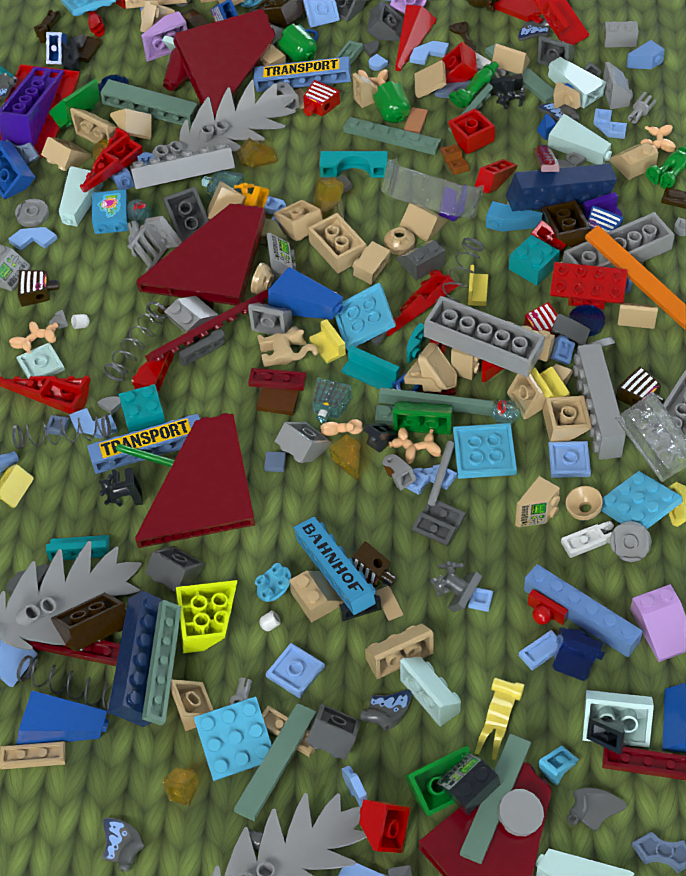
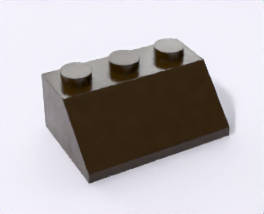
[542,200,591,248]
[51,592,126,652]

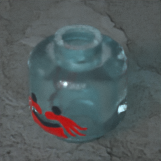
[126,199,151,225]
[491,399,520,425]

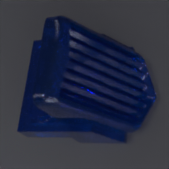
[552,627,605,681]

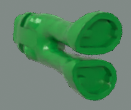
[448,61,499,108]
[646,145,686,189]

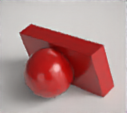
[528,589,568,625]

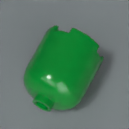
[278,24,317,62]
[373,81,411,124]

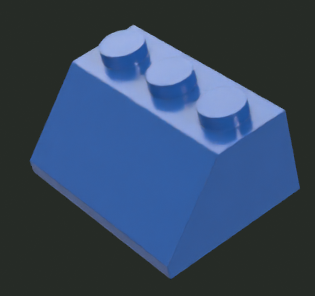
[0,140,35,199]
[662,683,686,753]

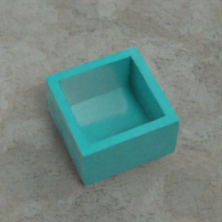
[509,235,560,286]
[118,384,166,433]

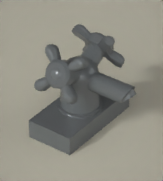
[430,561,482,613]

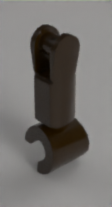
[34,10,60,43]

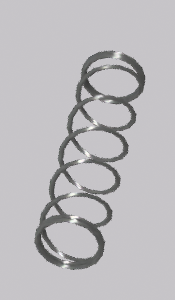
[436,237,484,303]
[104,301,167,381]
[12,414,111,449]
[16,655,111,712]

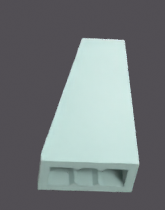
[548,57,606,108]
[548,114,612,165]
[59,166,103,227]
[535,849,634,876]

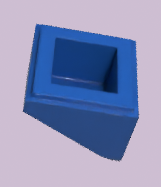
[537,114,557,140]

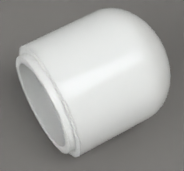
[71,314,90,329]
[259,611,281,631]

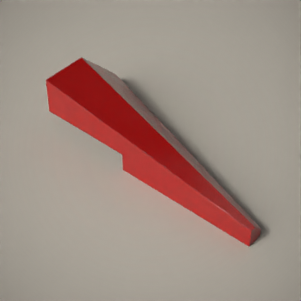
[395,5,436,71]
[80,127,143,193]
[386,270,459,337]
[0,376,90,414]

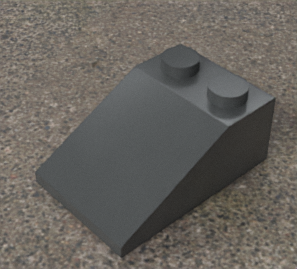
[163,187,209,242]

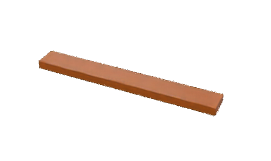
[585,225,686,331]

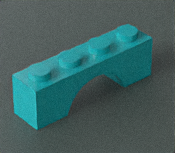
[320,151,388,178]

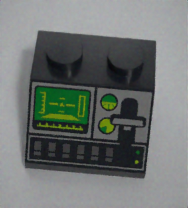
[436,753,501,816]

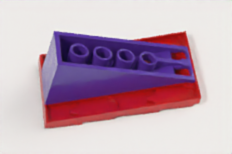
[0,64,80,158]

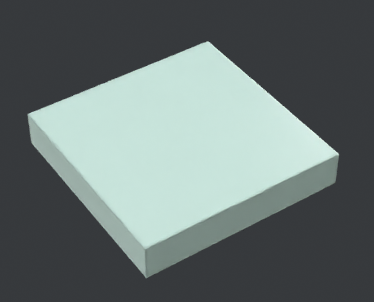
[16,342,65,379]

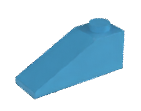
[486,201,543,232]

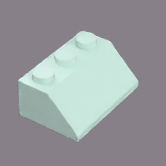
[400,657,461,727]
[583,690,654,748]

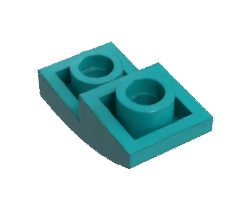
[407,323,426,364]

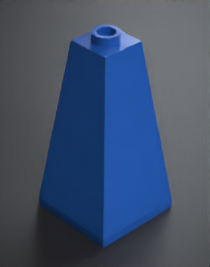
[268,267,343,319]
[16,691,109,745]

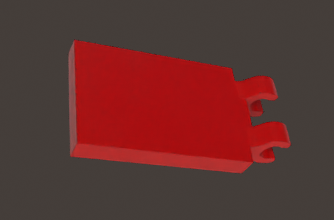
[494,0,543,24]

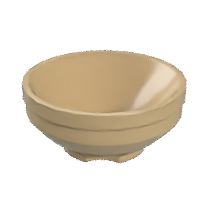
[384,227,415,255]
[251,262,274,294]
[566,486,603,520]

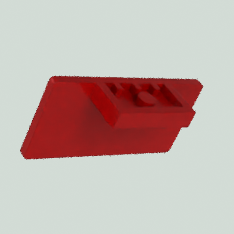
[533,0,589,46]
[550,262,627,309]

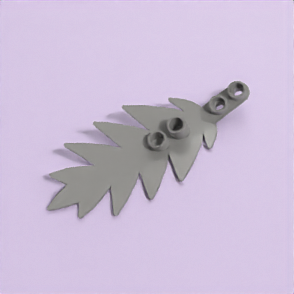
[153,80,296,160]
[0,541,142,650]
[212,793,367,876]

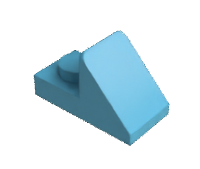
[539,746,579,785]

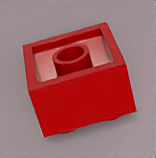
[439,42,477,83]
[448,108,495,154]
[359,799,410,853]

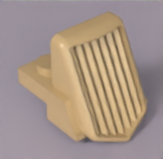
[140,0,175,32]
[404,343,457,392]

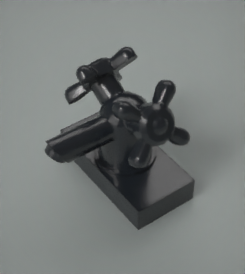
[490,74,525,109]
[99,467,143,507]

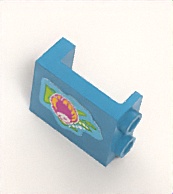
[92,190,129,234]

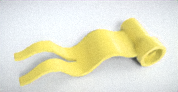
[475,678,525,760]

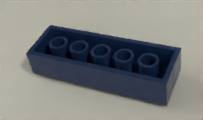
[506,163,617,211]
[108,591,162,727]

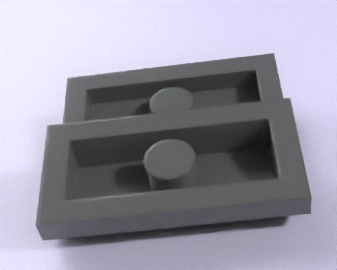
[411,500,466,546]

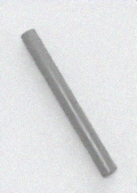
[428,441,454,506]

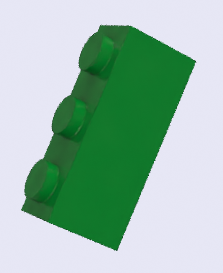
[49,78,100,128]
[393,401,453,435]
[403,745,471,817]

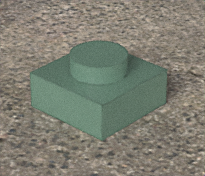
[375,405,394,425]

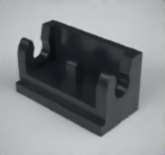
[61,38,81,73]

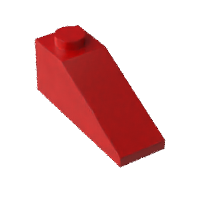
[475,159,518,194]
[132,352,174,393]

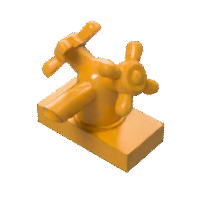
[234,183,270,208]

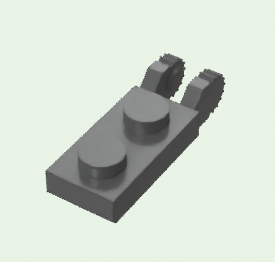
[179,329,225,367]

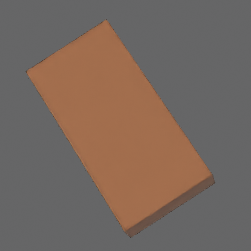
[404,107,428,134]

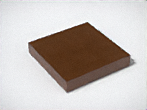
[256,388,300,416]

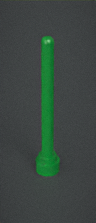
[116,444,175,467]

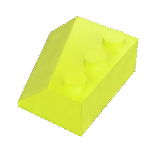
[176,580,237,653]

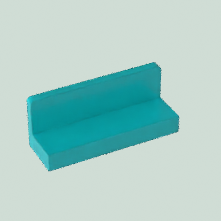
[342,346,400,390]
[46,535,110,561]

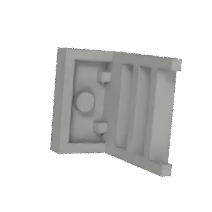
[127,216,182,271]

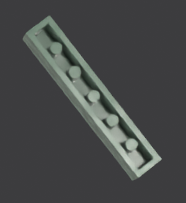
[101,79,198,128]

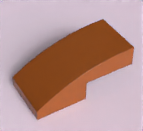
[440,144,469,175]

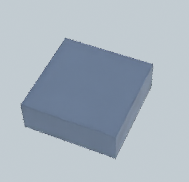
[46,415,70,436]
[264,452,286,472]

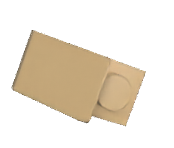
[553,82,581,109]

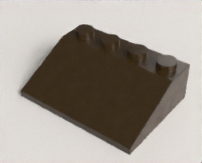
[250,0,306,27]

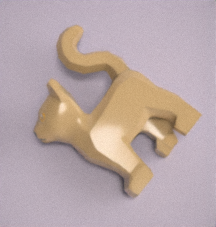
[257,326,319,367]

